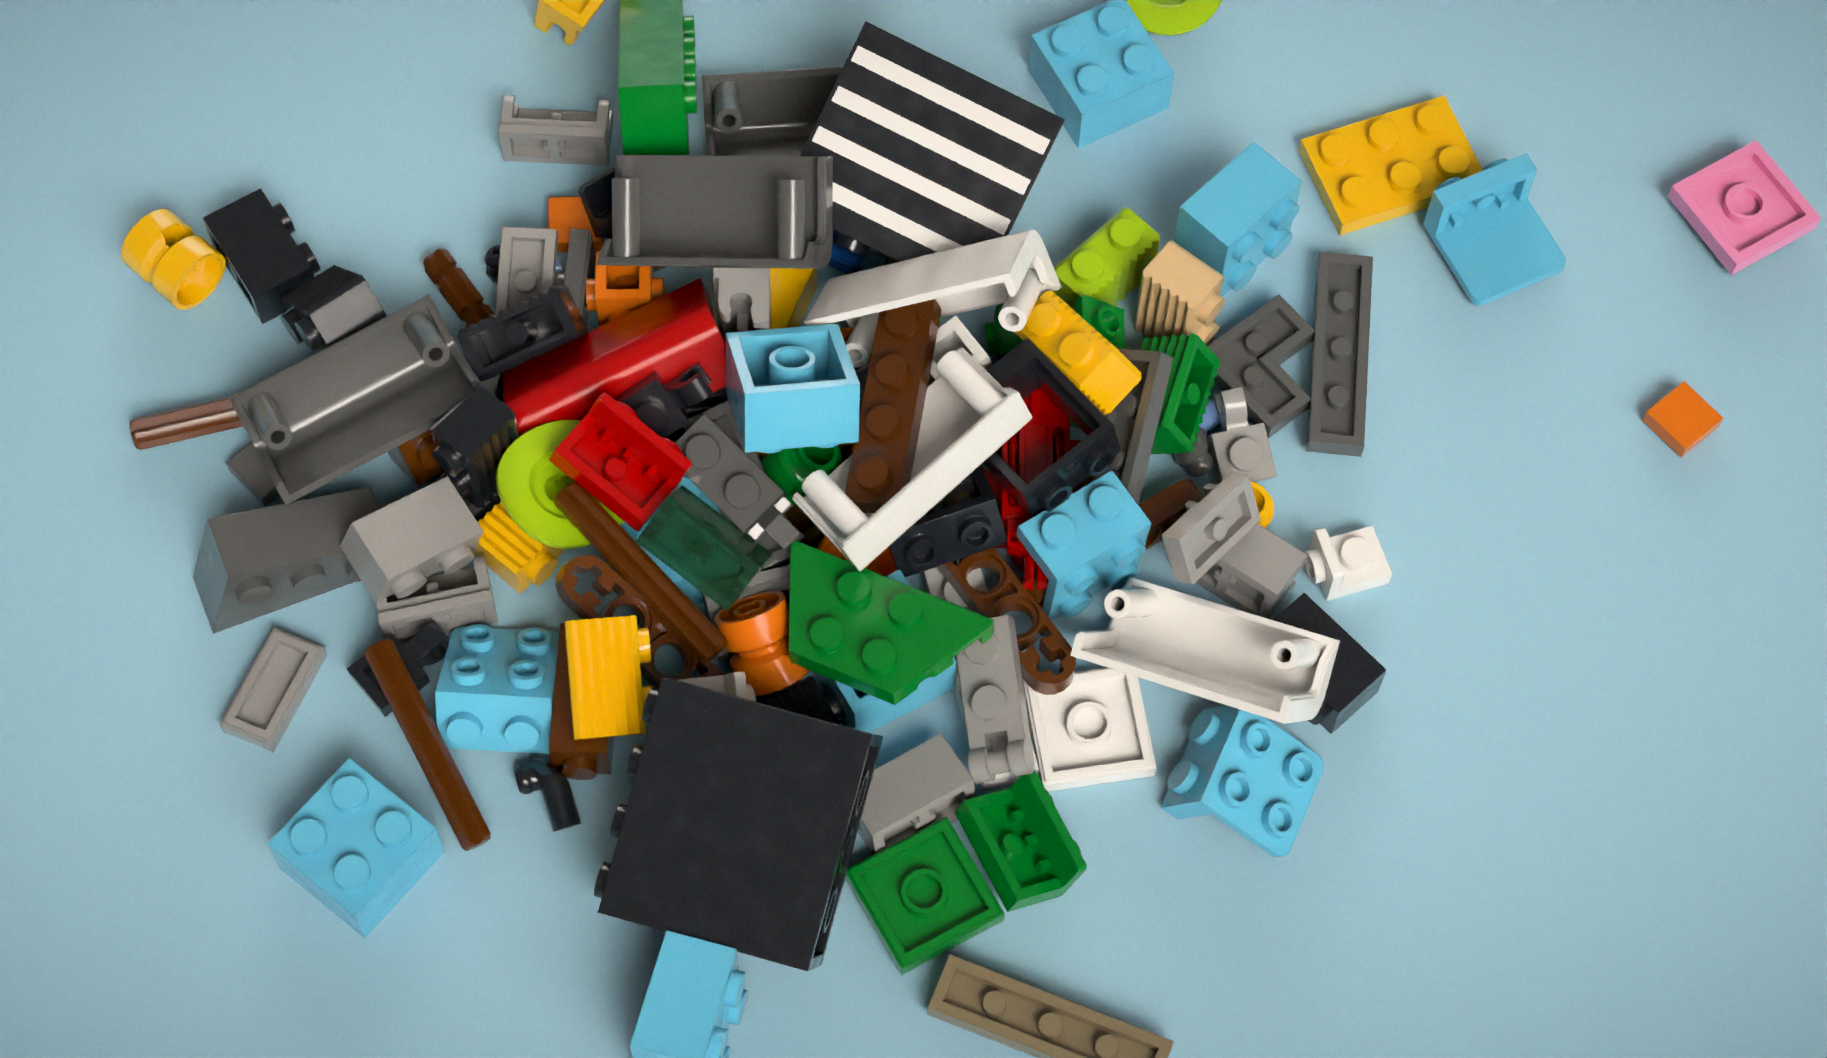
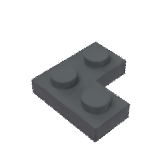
[1208,294,1315,438]

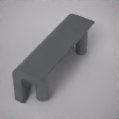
[701,66,843,156]
[596,155,833,269]
[229,294,482,505]

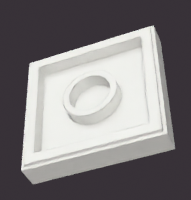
[1023,667,1157,791]

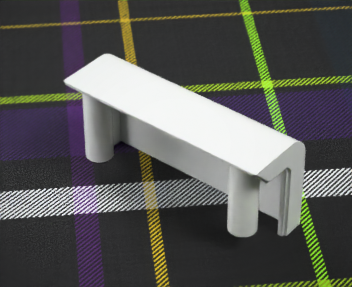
[804,229,1062,368]
[792,347,1033,572]
[1070,577,1340,724]

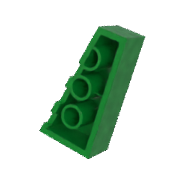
[618,0,697,155]

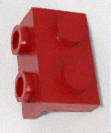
[549,392,692,532]

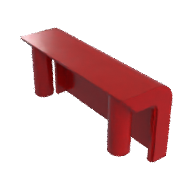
[503,278,726,436]

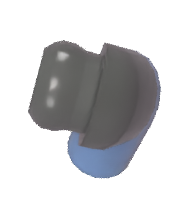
[1174,399,1220,477]

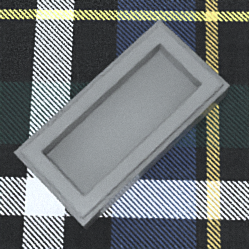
[219,627,327,753]

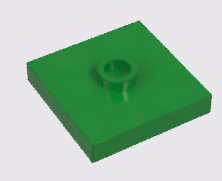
[845,816,1005,976]

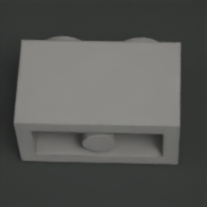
[340,476,484,602]

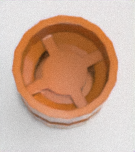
[714,591,809,696]

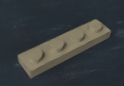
[927,954,1174,1058]

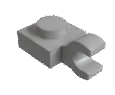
[1207,387,1277,484]

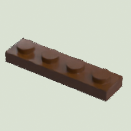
[845,299,941,513]

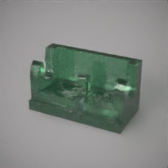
[636,485,773,612]

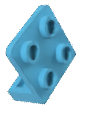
[1423,153,1566,305]
[1016,470,1151,620]
[435,624,559,754]
[1161,705,1324,857]

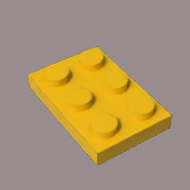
[1298,95,1482,236]

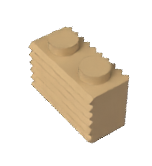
[1134,241,1225,346]

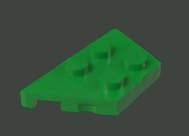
[789,541,995,705]

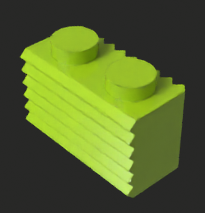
[1053,207,1160,311]

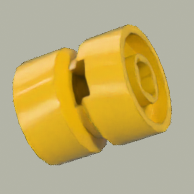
[121,209,226,310]

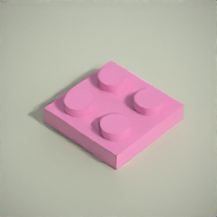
[1667,140,1821,275]

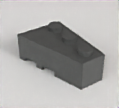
[193,487,379,634]

